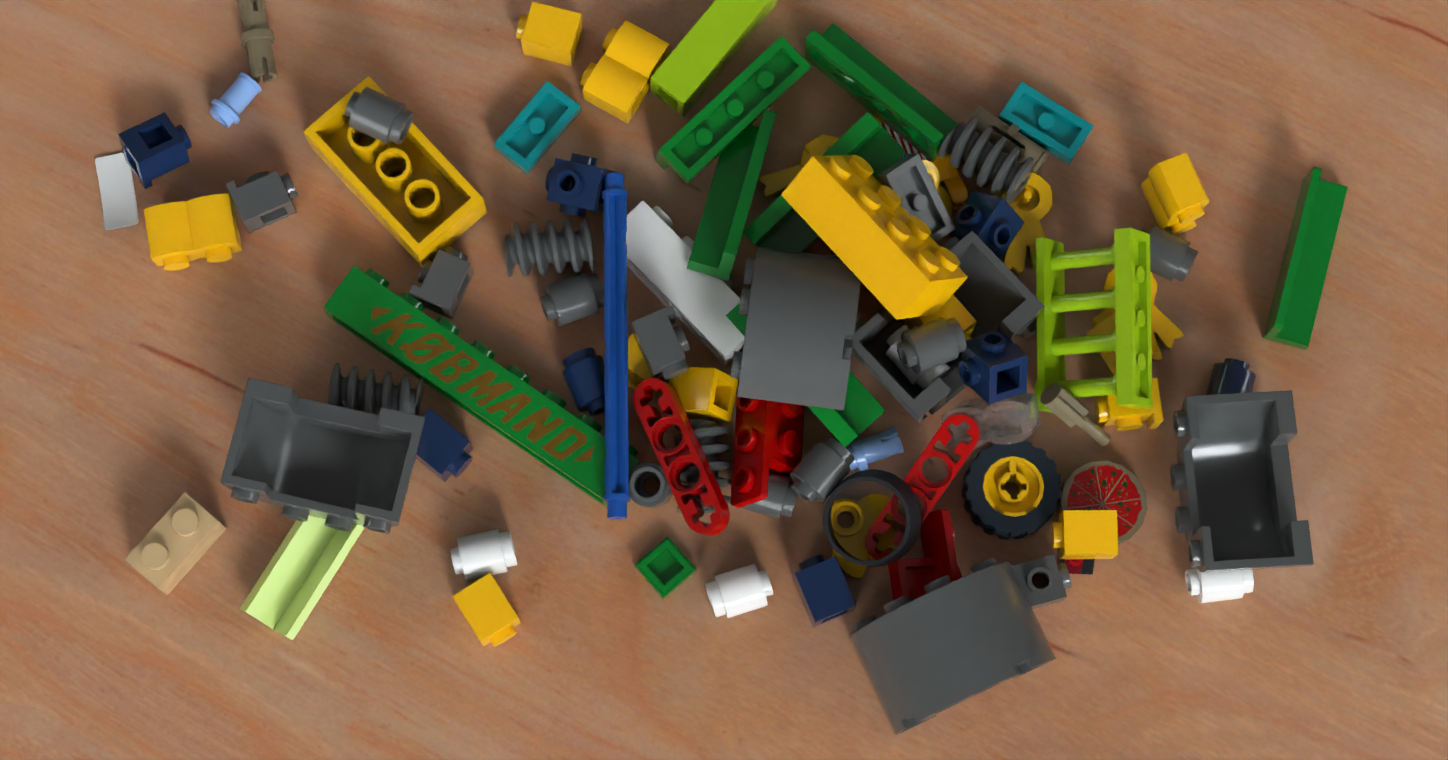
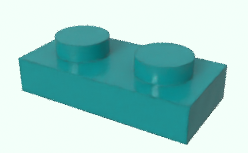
[493,81,581,175]
[998,81,1094,165]

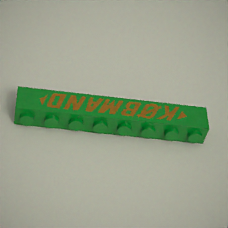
[323,266,640,508]

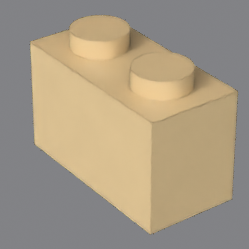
[124,492,227,595]

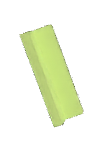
[240,515,364,640]

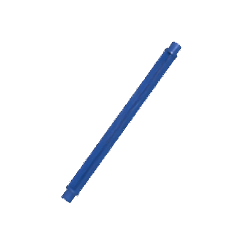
[602,173,630,520]

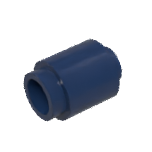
[562,348,605,416]
[1205,358,1256,395]

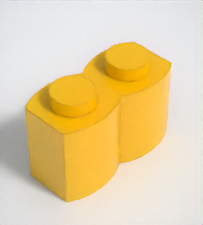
[580,20,670,124]
[1140,152,1210,235]
[143,193,242,271]

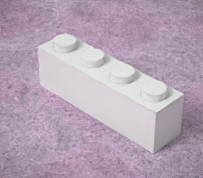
[626,200,745,366]

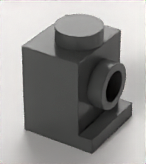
[226,171,298,233]
[409,246,474,319]
[631,305,690,380]
[1011,554,1071,609]

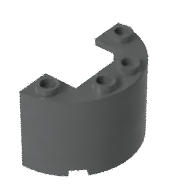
[852,231,1045,423]
[731,246,861,411]
[220,378,426,534]
[1170,390,1314,572]
[850,557,1056,735]

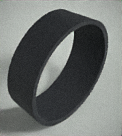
[823,469,922,566]

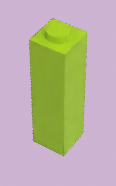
[650,0,777,116]

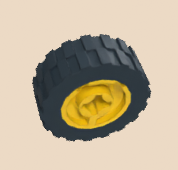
[962,439,1062,540]

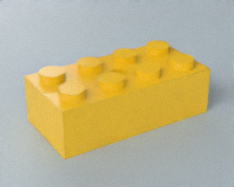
[303,76,487,267]
[781,155,968,320]

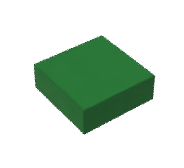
[634,536,697,600]

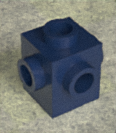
[545,153,618,217]
[948,190,1024,260]
[958,330,1028,404]

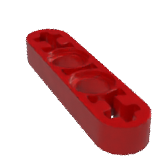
[633,378,730,536]
[865,412,981,560]

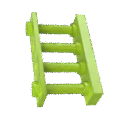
[1033,227,1153,413]

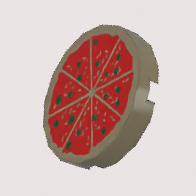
[1058,460,1147,545]

